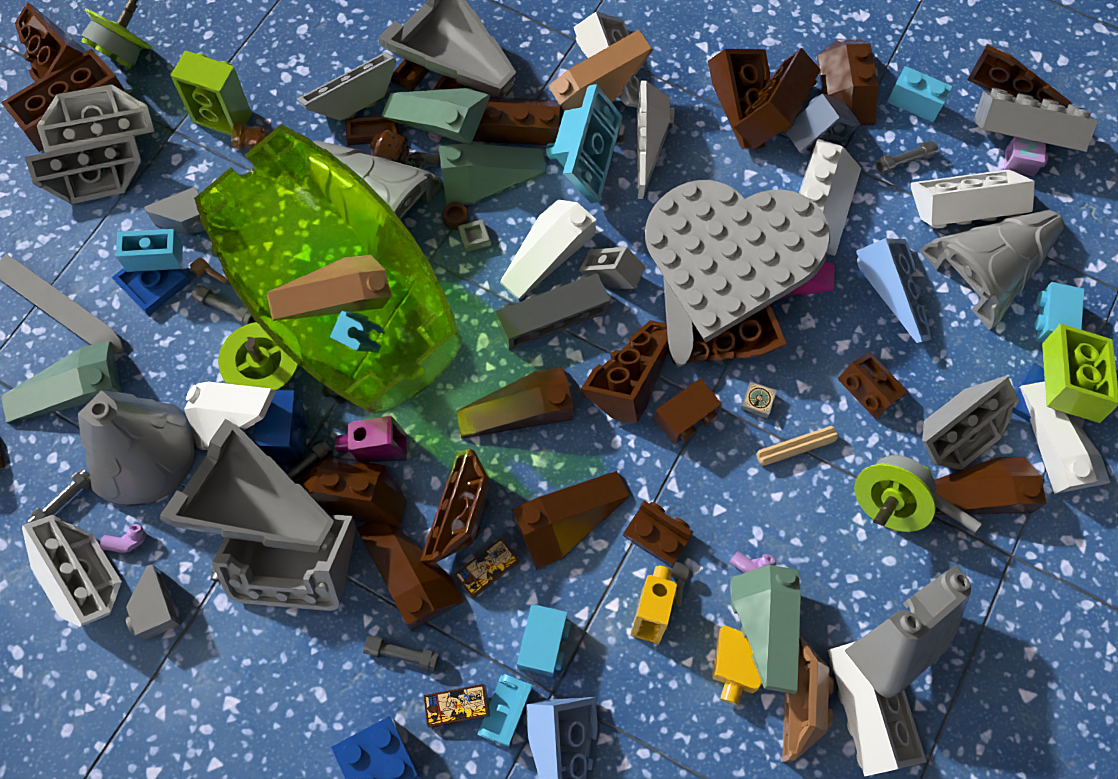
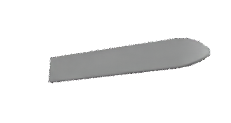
[0,253,124,354]
[663,277,693,367]

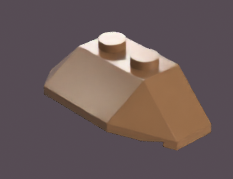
[782,633,834,763]

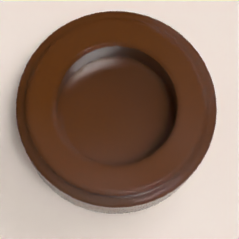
[442,202,469,230]

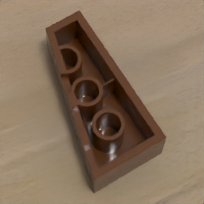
[734,48,821,149]

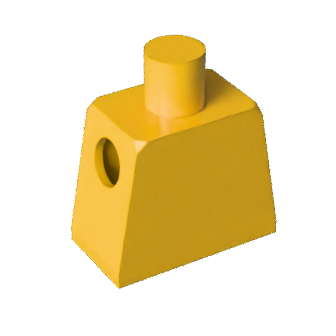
[630,566,677,644]
[712,625,762,706]

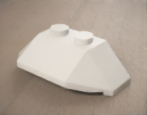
[37,85,155,153]
[22,515,122,627]

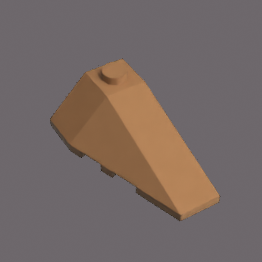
[549,30,653,111]
[267,255,392,321]

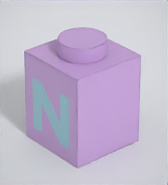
[1004,136,1049,176]

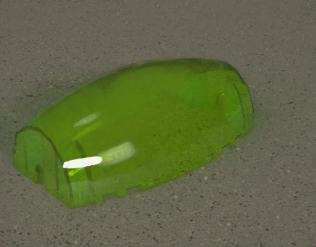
[194,124,463,414]

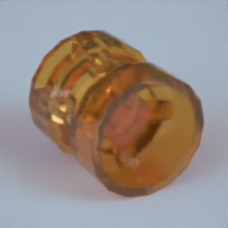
[231,122,266,153]

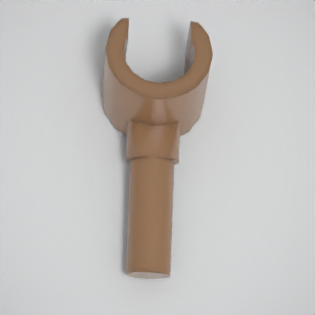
[190,258,229,284]

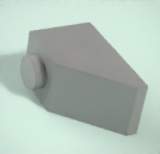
[144,187,213,235]
[579,247,646,289]
[126,564,180,640]

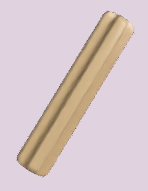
[756,426,838,466]

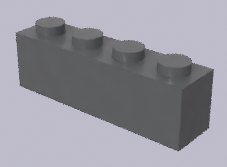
[496,273,611,350]

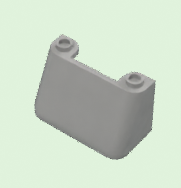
[212,515,356,611]
[844,565,971,698]

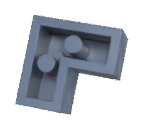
[786,94,861,155]

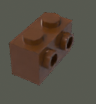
[653,378,722,445]

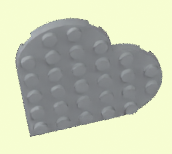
[645,180,830,343]

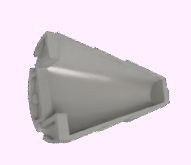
[379,0,516,98]
[302,140,444,260]
[919,210,1064,330]
[78,390,196,506]
[160,419,335,553]

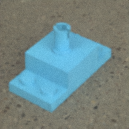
[546,84,623,203]

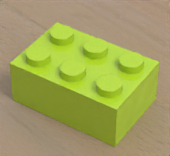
[170,50,252,138]
[1042,323,1118,423]

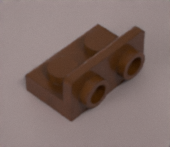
[838,351,909,419]
[622,500,694,568]

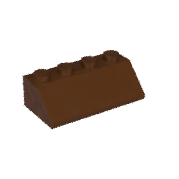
[1,49,126,152]
[472,96,560,146]

